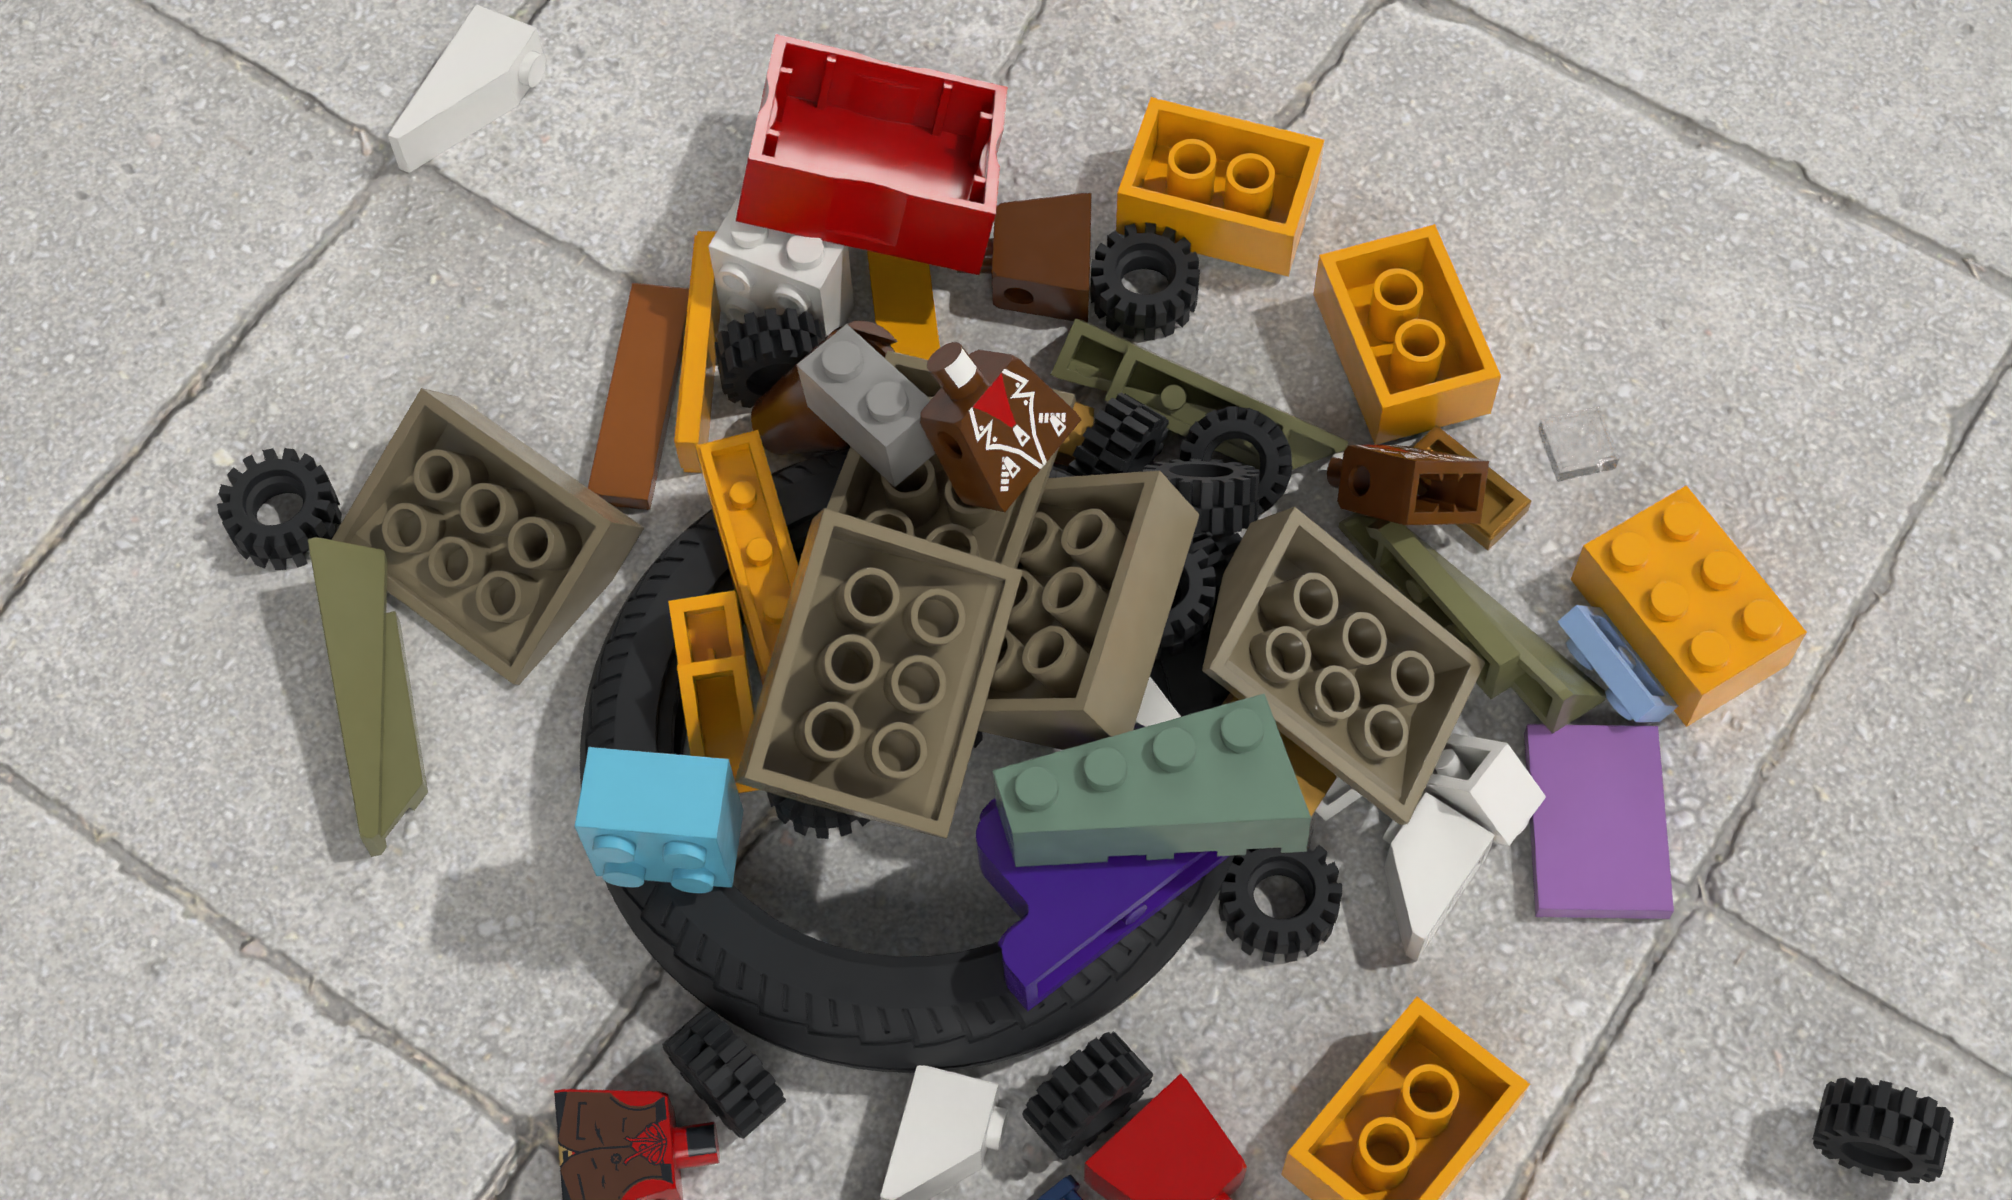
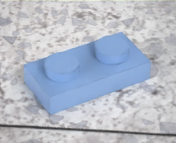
[1557,605,1678,722]

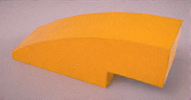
[668,590,759,794]

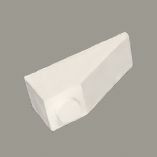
[388,4,546,173]

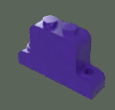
[976,798,1229,1012]

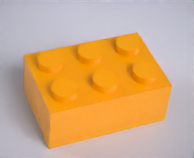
[1116,97,1325,277]
[1313,224,1501,445]
[1571,485,1807,727]
[1281,996,1530,1200]

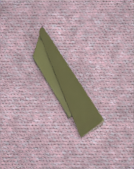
[1050,318,1349,470]
[1338,513,1606,734]
[308,537,428,857]

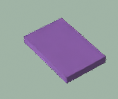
[1524,724,1674,919]

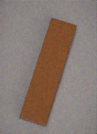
[588,283,689,510]

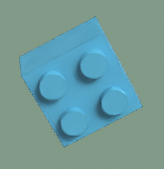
[575,747,744,893]

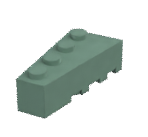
[992,693,1311,867]

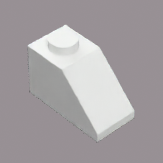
[1418,733,1546,846]
[1383,792,1495,962]
[880,1065,1009,1200]

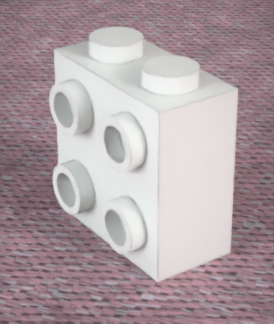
[708,199,855,337]

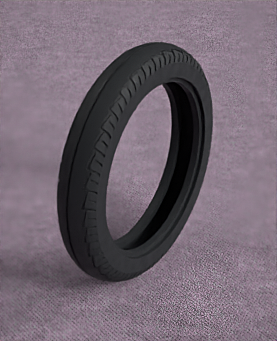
[580,448,1234,1073]

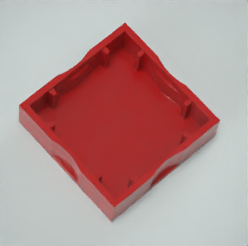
[735,34,1008,275]

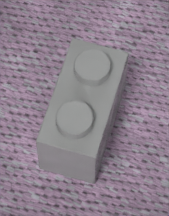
[797,324,935,487]

